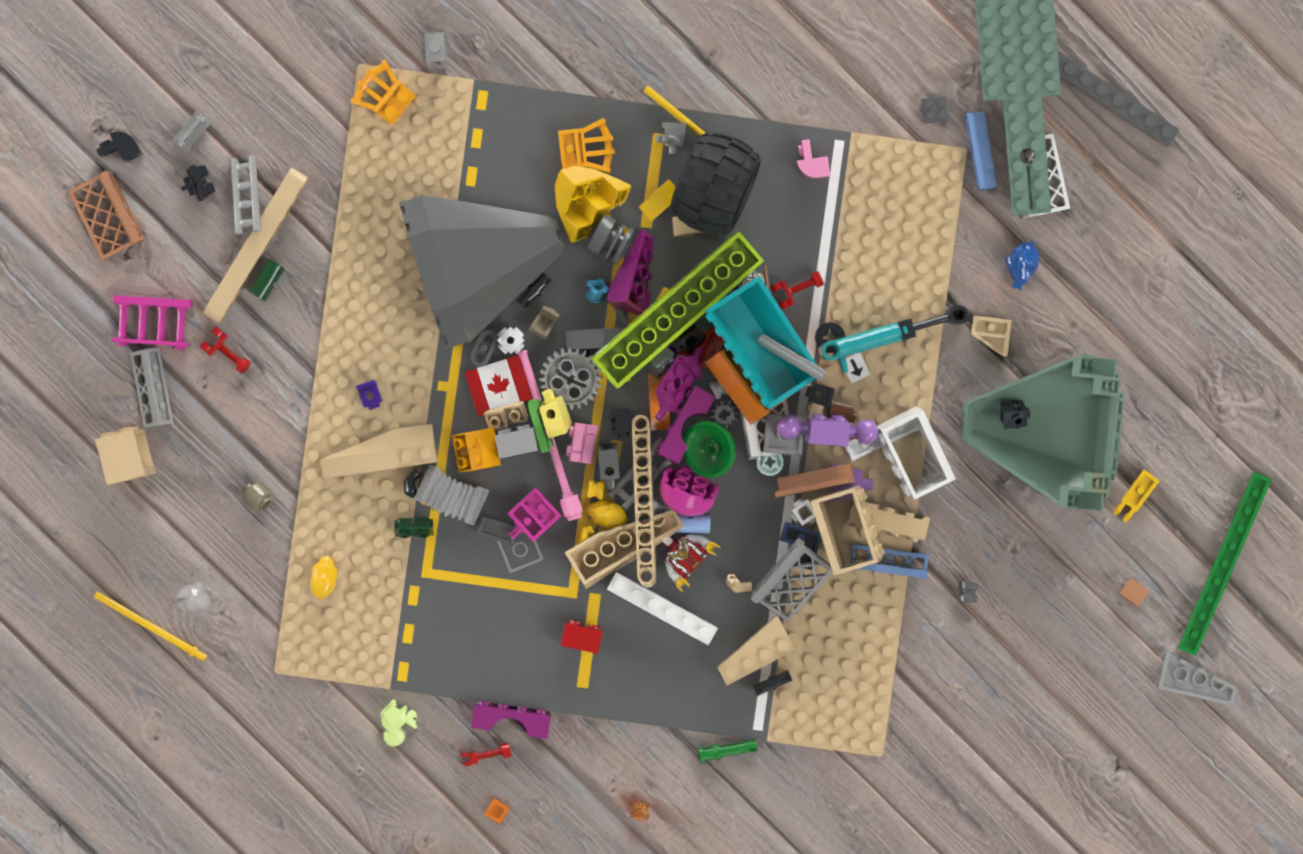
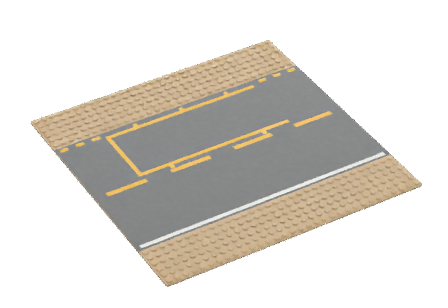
[274,64,967,757]

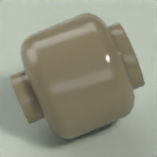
[242,483,271,511]

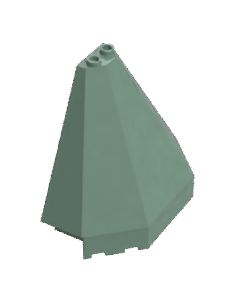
[961,354,1124,511]

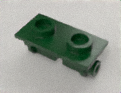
[394,517,434,539]

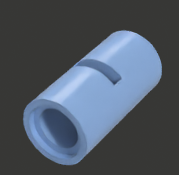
[676,514,711,534]

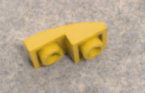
[638,179,676,222]

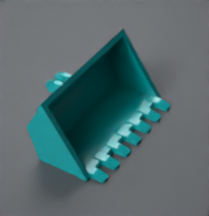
[705,276,818,409]

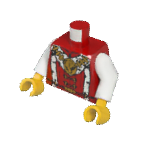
[661,534,721,592]

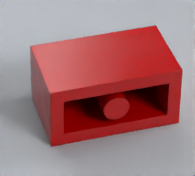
[560,619,603,654]

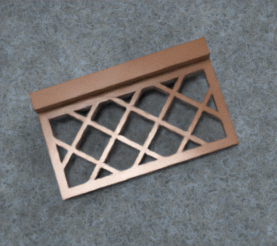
[68,171,145,260]

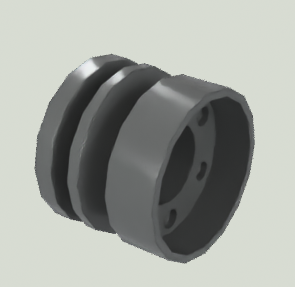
[586,214,635,265]

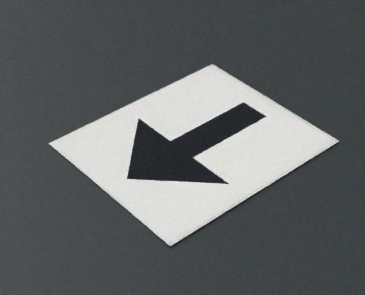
[846,353,870,383]

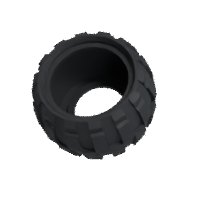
[671,132,761,236]

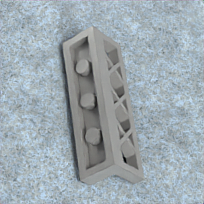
[130,347,173,428]

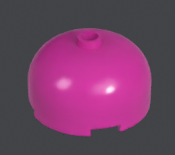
[659,466,719,516]

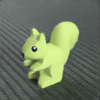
[380,699,417,747]

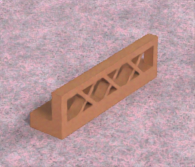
[775,463,855,497]

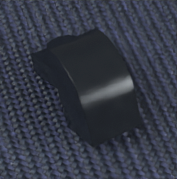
[96,132,144,163]

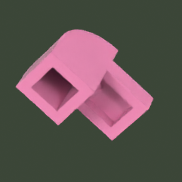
[796,139,830,179]

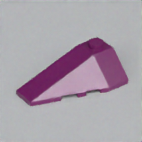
[607,230,654,315]

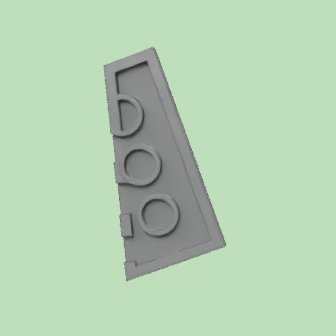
[1157,651,1237,706]

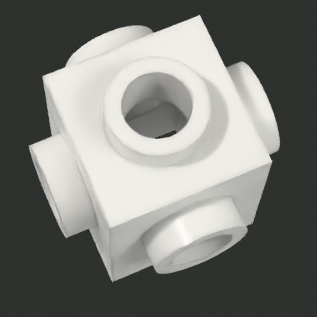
[497,327,525,354]
[790,498,816,526]

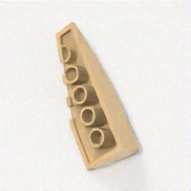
[320,424,438,479]
[565,510,684,589]

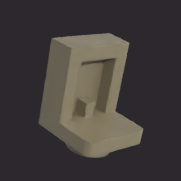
[529,305,560,340]

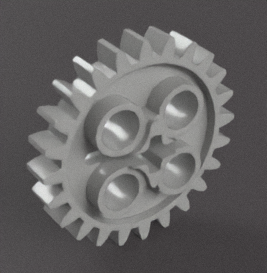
[539,347,602,410]

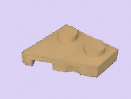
[970,315,1012,357]

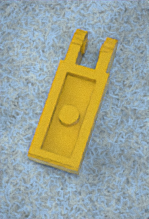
[1113,469,1159,523]

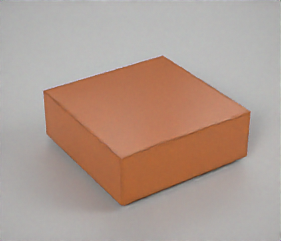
[484,797,510,824]

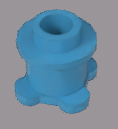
[586,278,609,303]

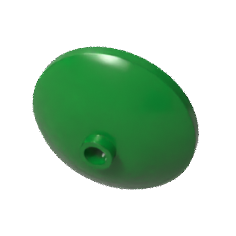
[683,420,736,478]

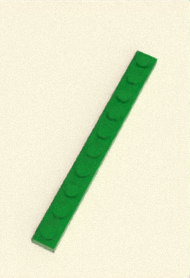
[1177,472,1272,656]

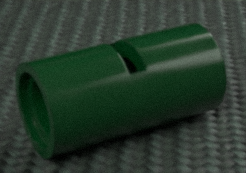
[249,258,285,301]

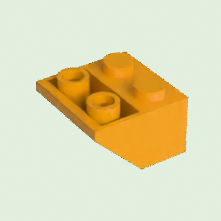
[452,427,501,473]

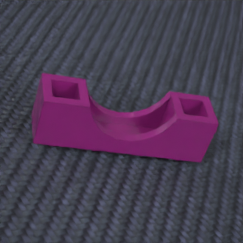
[656,386,715,466]
[471,701,551,739]

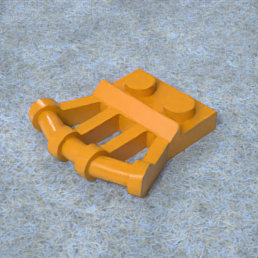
[350,60,416,126]
[558,118,615,173]

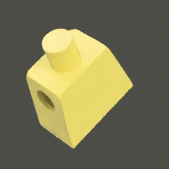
[540,389,572,438]

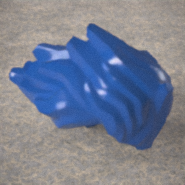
[1005,242,1039,290]

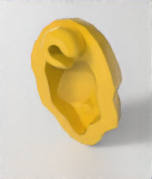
[585,500,628,529]
[310,556,338,599]

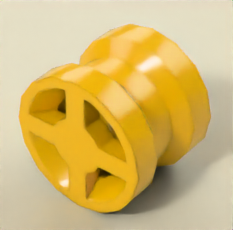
[587,479,605,500]

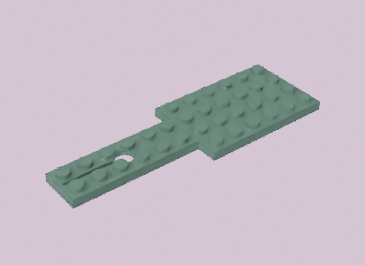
[975,0,1061,216]

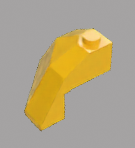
[555,166,631,243]

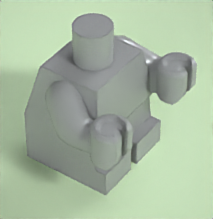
[655,122,686,154]

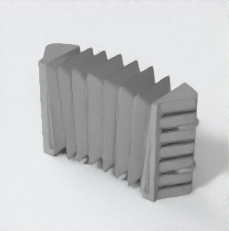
[414,464,489,526]

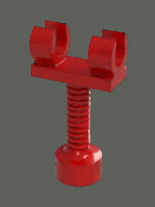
[770,271,825,310]
[199,327,251,374]
[459,742,511,767]

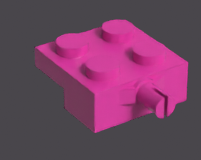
[507,487,561,542]

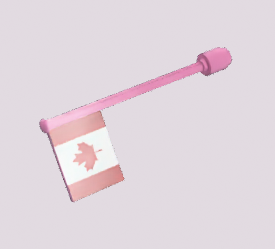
[464,350,583,521]

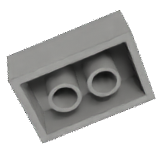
[495,424,539,459]

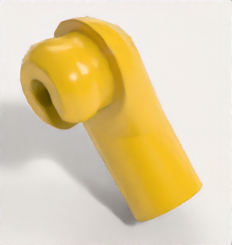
[580,526,595,543]

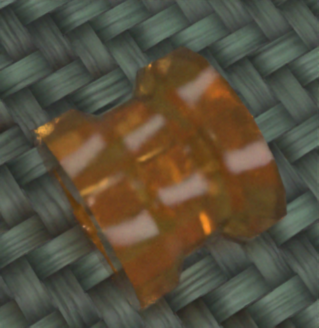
[630,801,650,819]

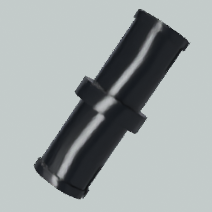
[517,273,552,309]
[753,670,793,696]

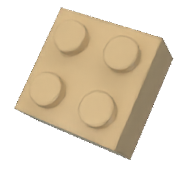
[803,402,824,422]

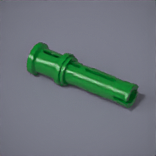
[698,739,757,764]

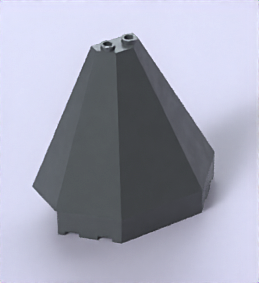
[399,195,565,349]

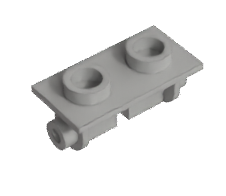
[172,110,212,152]

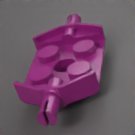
[655,347,703,421]

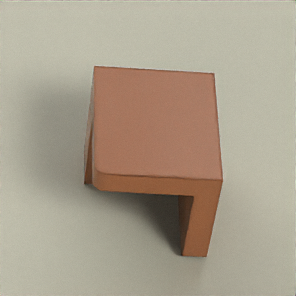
[1117,578,1149,607]

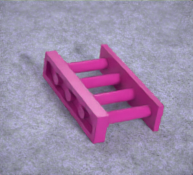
[110,295,193,350]

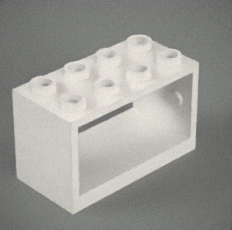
[877,406,956,500]

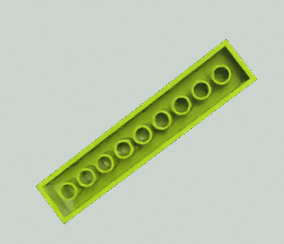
[590,231,764,389]

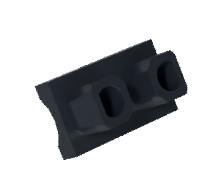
[181,165,215,202]

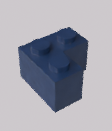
[779,522,822,570]

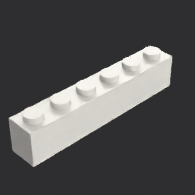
[607,571,718,645]

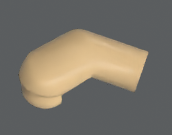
[725,574,752,593]

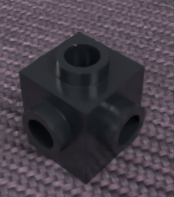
[1000,400,1030,429]

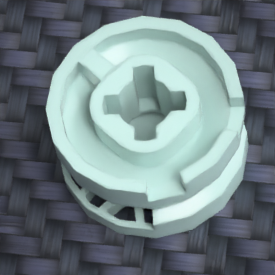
[756,451,783,476]

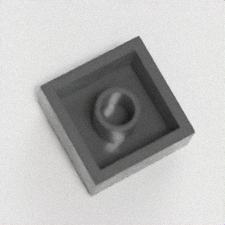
[921,96,948,124]
[648,347,674,379]

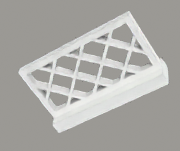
[1019,134,1070,219]
[740,400,789,460]

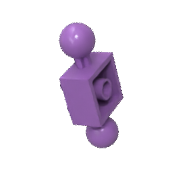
[777,414,879,446]

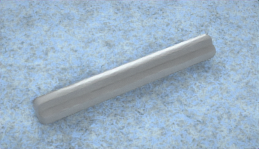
[758,334,826,381]

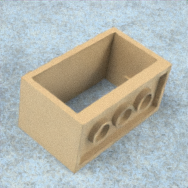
[95,426,156,485]
[810,485,884,576]

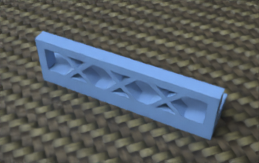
[965,111,997,191]
[850,544,929,579]

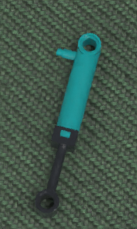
[818,305,969,373]

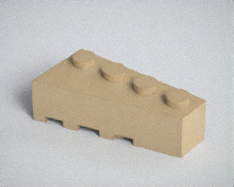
[847,499,930,542]
[717,614,795,685]

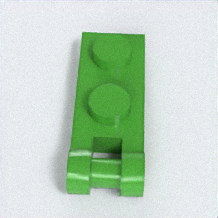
[528,399,554,453]

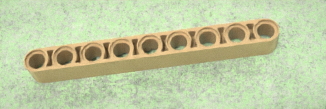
[203,168,309,324]
[632,415,656,588]

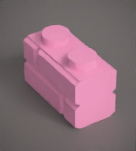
[566,422,598,464]

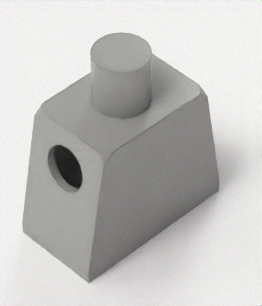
[424,32,447,70]

